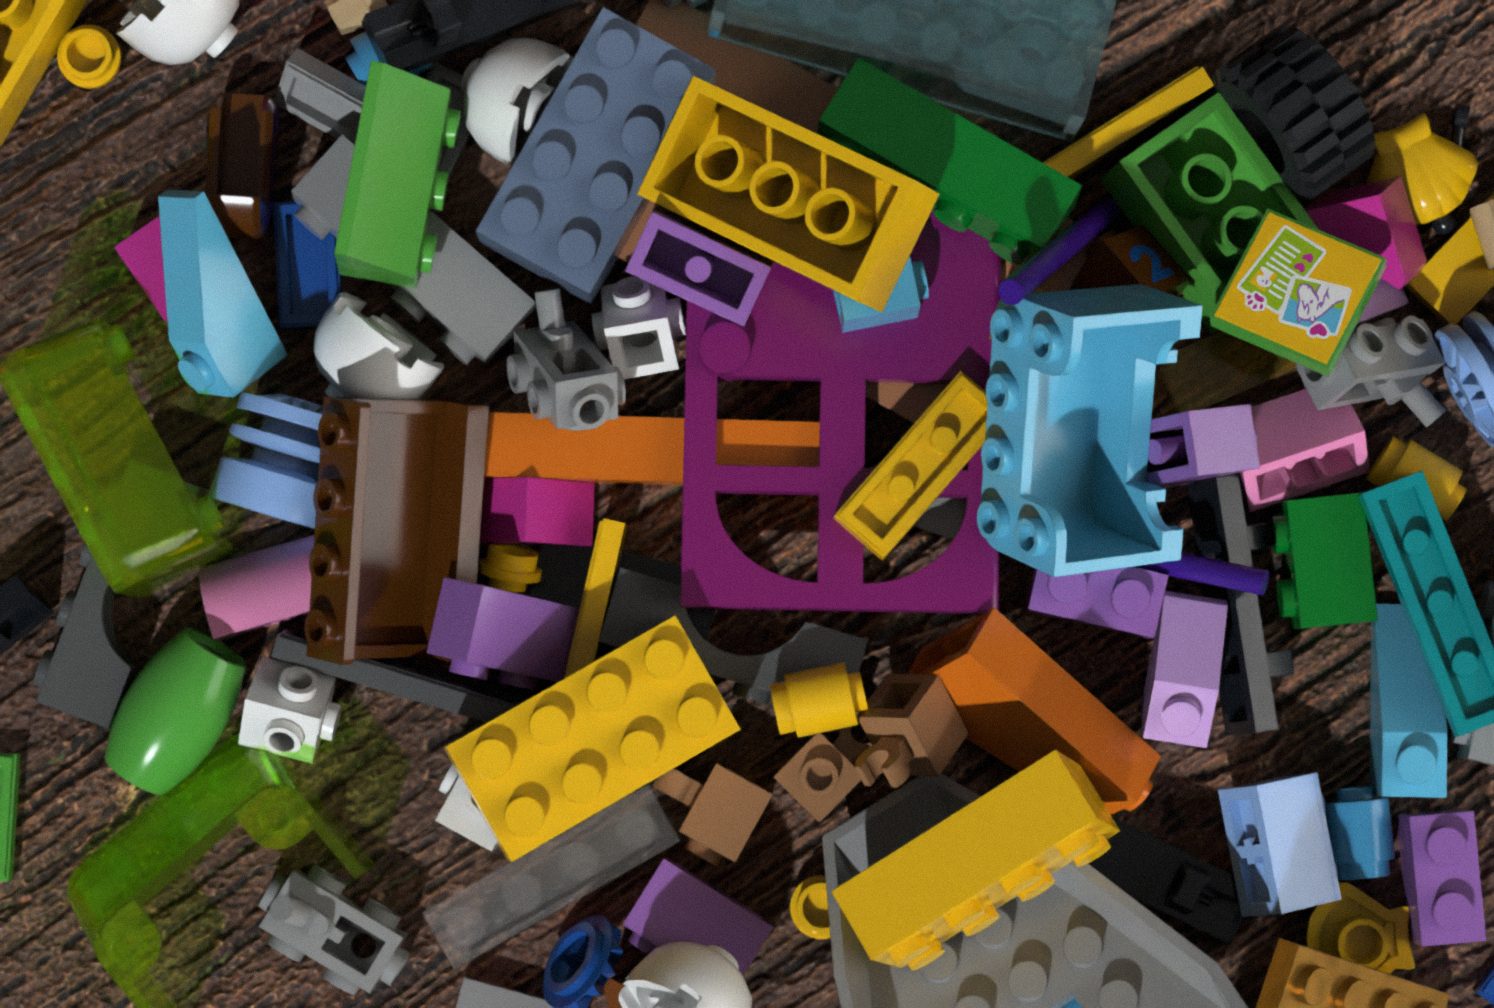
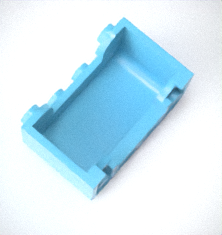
[977,284,1203,577]

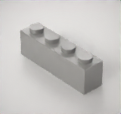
[291,134,536,368]

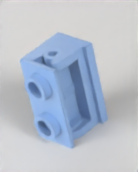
[1218,772,1342,917]

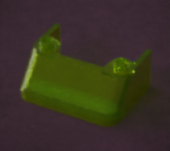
[0,318,234,598]
[67,735,376,1008]

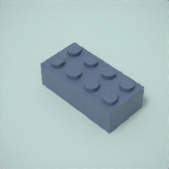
[476,7,716,305]

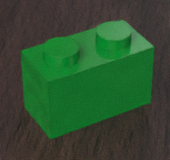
[1270,492,1378,630]

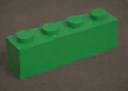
[817,57,1082,265]

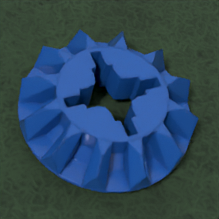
[543,915,623,1008]

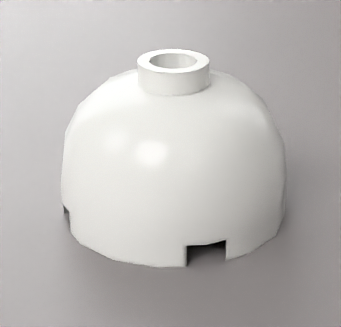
[116,0,239,65]
[461,38,574,165]
[313,292,444,399]
[619,942,752,1008]

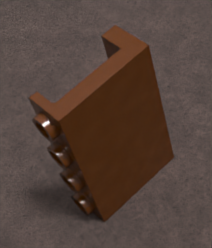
[305,397,489,665]

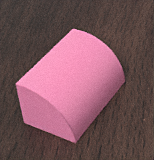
[1233,389,1370,512]
[199,535,314,640]

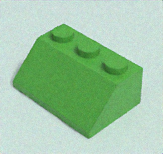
[334,60,461,289]
[1100,92,1319,335]

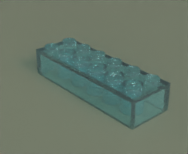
[706,0,1116,142]

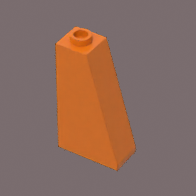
[907,607,1161,815]

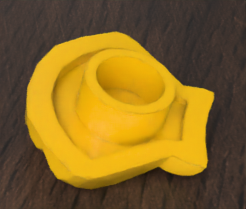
[1366,113,1478,225]
[1306,883,1415,974]

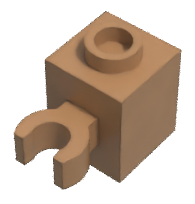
[854,674,968,788]
[773,711,872,823]
[652,762,773,866]

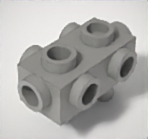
[507,288,626,431]
[1296,316,1446,427]
[258,865,411,995]

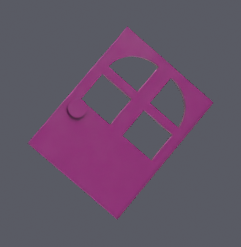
[681,209,1001,614]

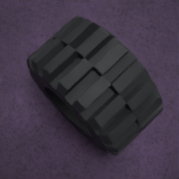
[1213,24,1376,202]

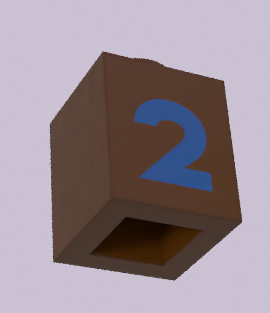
[1073,224,1192,297]

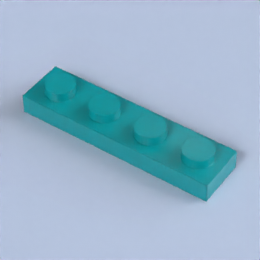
[1358,471,1494,737]

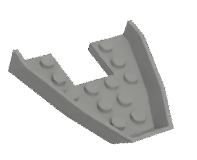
[822,774,1248,1008]

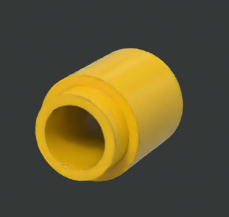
[1366,436,1467,521]
[770,661,868,738]

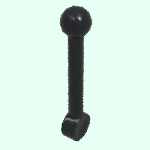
[1432,103,1470,235]

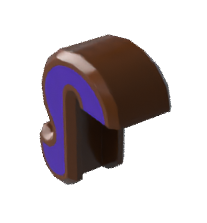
[205,92,279,240]

